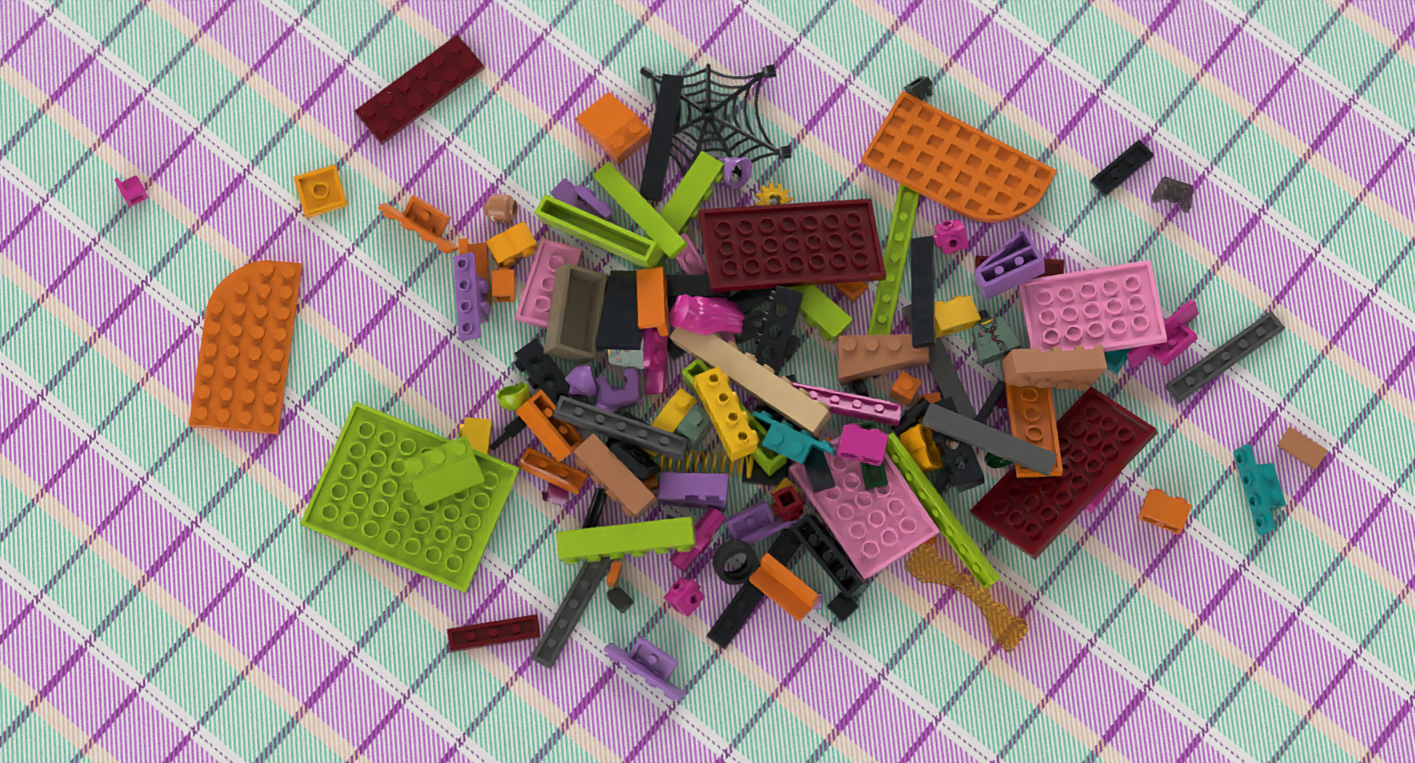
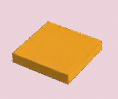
[293,164,348,219]

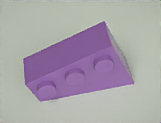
[974,226,1045,301]
[658,470,729,512]

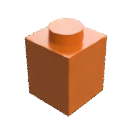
[492,267,516,303]
[890,370,922,407]

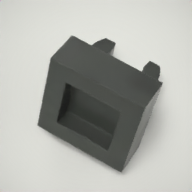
[903,76,933,101]

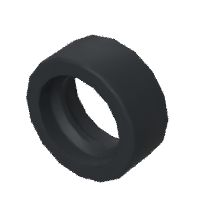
[712,539,758,585]

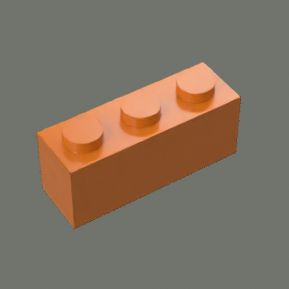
[515,389,585,462]

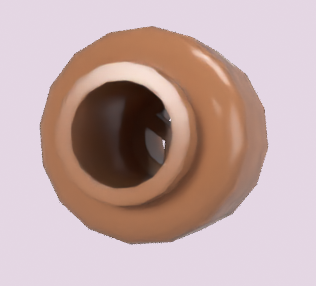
[484,194,518,223]

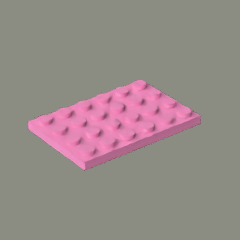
[1019,260,1167,352]
[789,421,940,580]

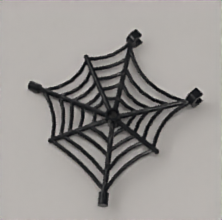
[639,63,792,178]

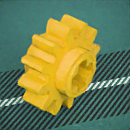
[753,182,793,206]

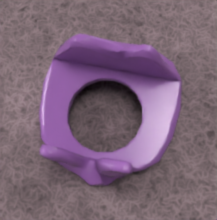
[718,157,752,190]
[565,364,597,398]

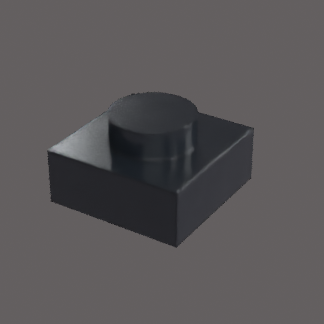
[826,592,859,624]

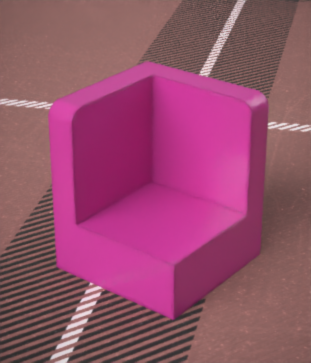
[114,175,149,208]

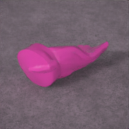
[669,294,745,335]

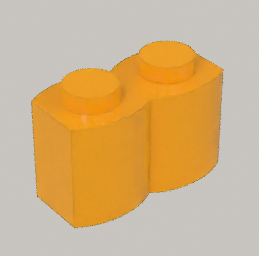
[486,221,538,268]
[900,424,943,475]

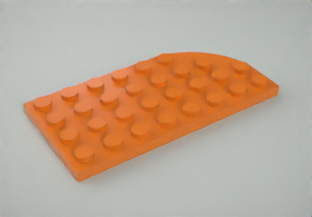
[861,90,1057,223]
[189,260,303,435]

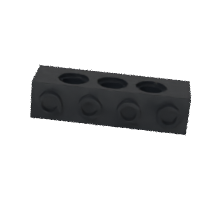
[751,285,804,377]
[514,338,586,425]
[923,396,985,493]
[790,514,871,599]

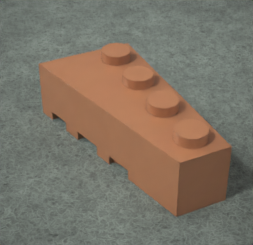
[838,334,930,386]
[1003,345,1107,391]
[573,433,657,520]

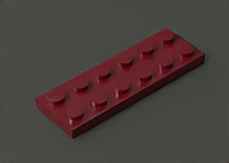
[354,34,485,145]

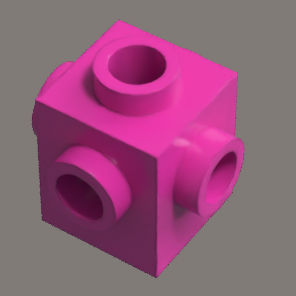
[933,219,969,254]
[663,577,705,617]

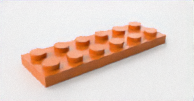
[1001,356,1063,477]

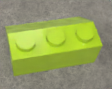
[403,435,485,507]

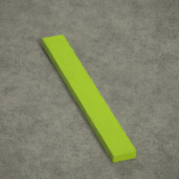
[867,183,920,335]
[885,432,1001,591]

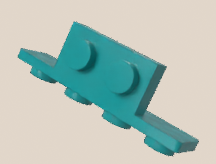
[752,411,837,465]
[1233,444,1286,536]

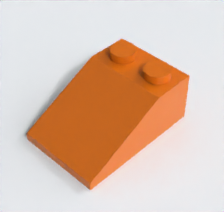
[575,92,651,166]

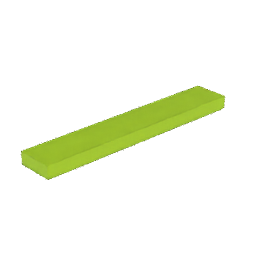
[592,161,688,260]

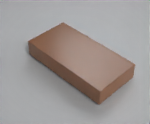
[1277,426,1328,470]

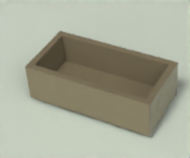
[543,263,607,364]

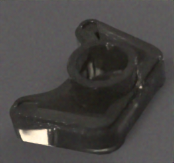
[1151,177,1193,213]

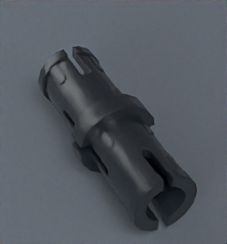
[890,397,930,437]

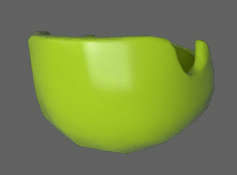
[496,382,530,411]

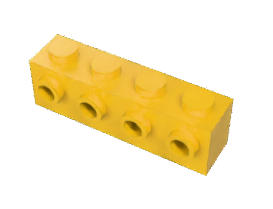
[693,366,759,462]

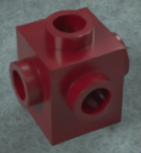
[771,485,805,523]

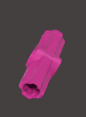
[669,506,726,572]

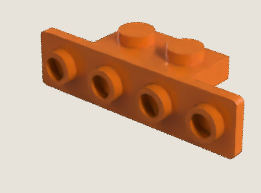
[378,195,459,254]

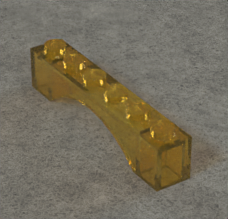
[904,543,1029,654]

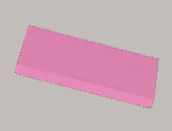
[515,237,584,329]

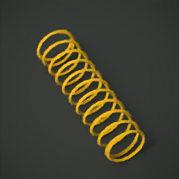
[660,449,753,479]

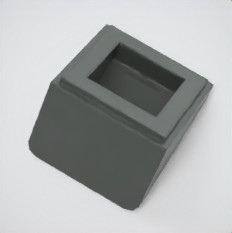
[606,587,634,613]

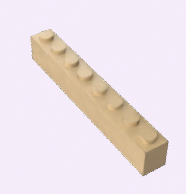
[669,327,832,438]

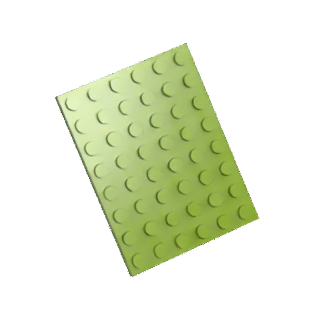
[300,401,520,594]

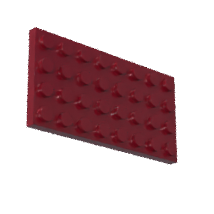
[698,198,886,292]
[970,386,1158,560]

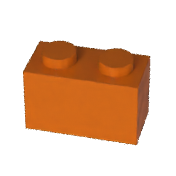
[1137,488,1192,535]

